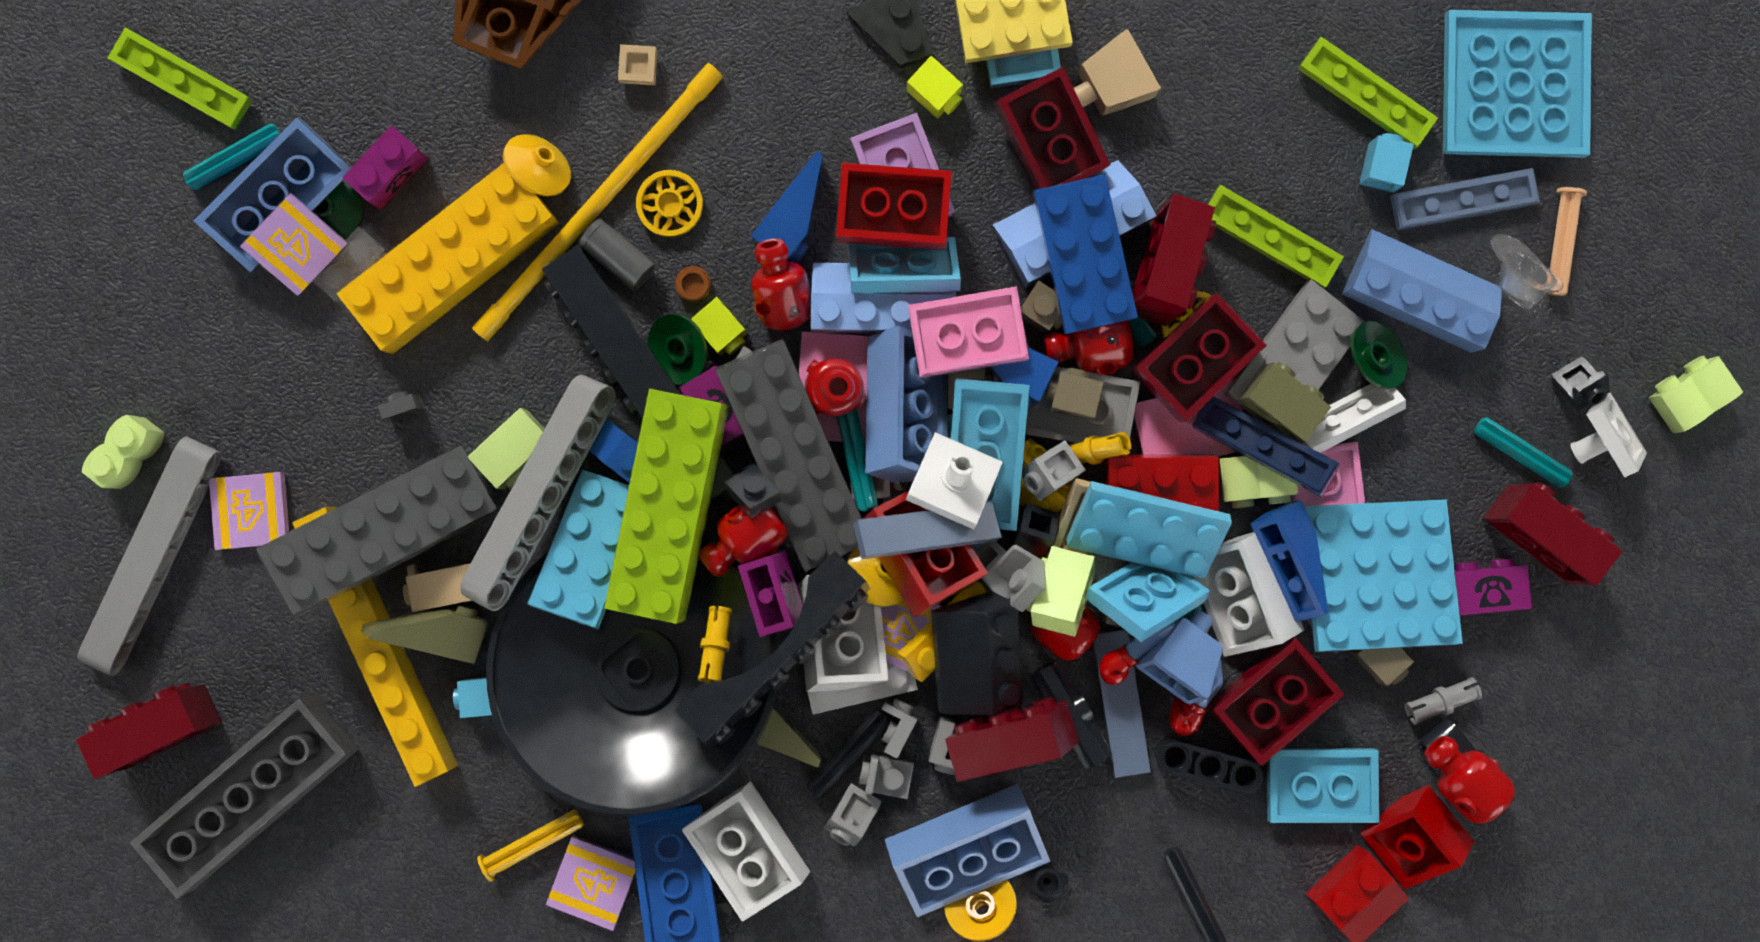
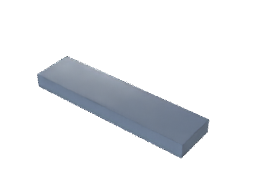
[1390,168,1540,231]
[853,503,1001,560]
[1093,629,1151,778]

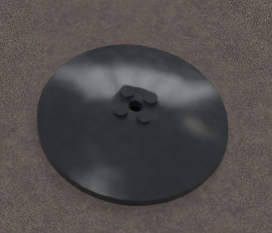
[486,537,779,816]

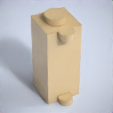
[403,563,472,612]

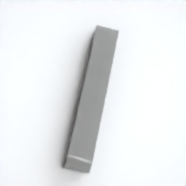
[460,375,616,611]
[77,436,221,677]

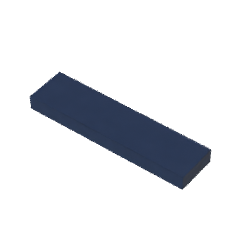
[1192,396,1340,497]

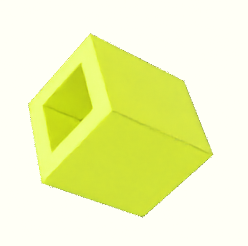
[906,56,963,119]
[691,297,748,356]

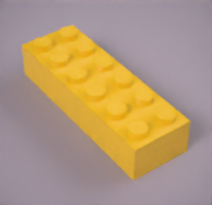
[336,163,560,355]

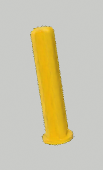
[477,810,584,882]

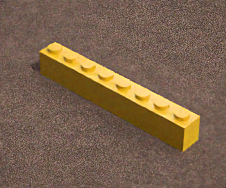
[292,507,459,787]

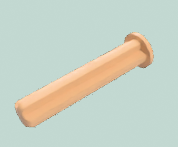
[1547,187,1587,296]

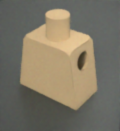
[1074,29,1161,115]

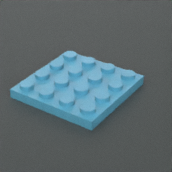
[1443,10,1592,158]
[1305,500,1463,652]

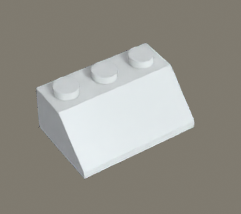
[1194,532,1304,657]
[797,575,888,692]
[682,781,810,922]

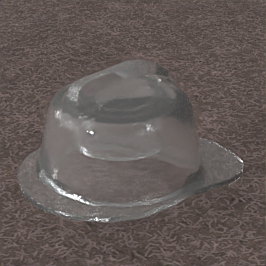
[1491,234,1563,310]

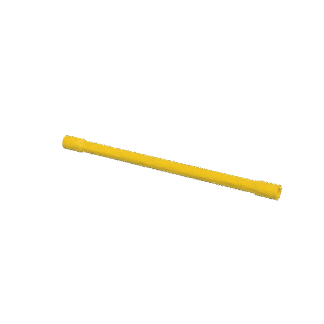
[472,63,724,342]

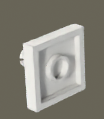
[1571,393,1647,477]
[905,432,1003,530]

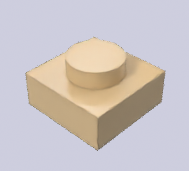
[618,44,658,85]

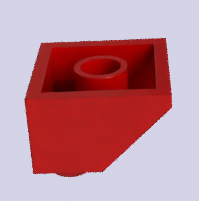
[1360,785,1475,889]
[1306,845,1408,942]

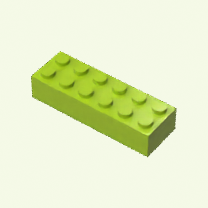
[604,389,729,624]

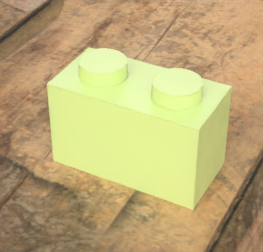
[468,408,545,490]
[1027,546,1095,637]

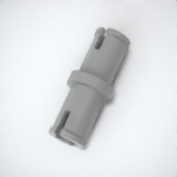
[1405,677,1482,725]

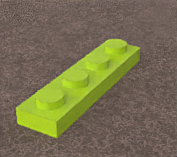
[107,28,253,130]
[1298,37,1438,150]
[1208,185,1344,289]

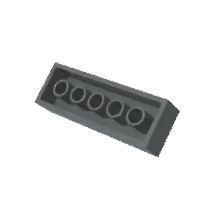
[715,339,861,571]
[256,446,497,619]

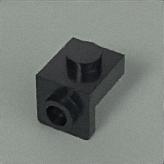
[1551,356,1610,411]
[725,465,781,518]

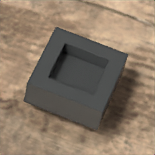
[378,391,425,422]

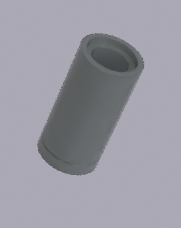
[578,218,656,292]

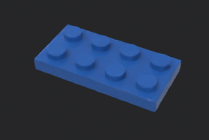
[1033,174,1138,334]
[628,804,721,942]

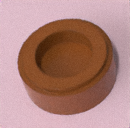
[675,266,712,303]

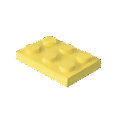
[955,0,1072,63]

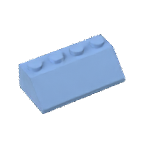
[992,160,1156,288]
[811,263,956,335]

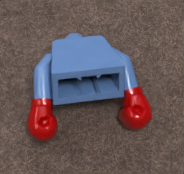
[1099,611,1223,736]

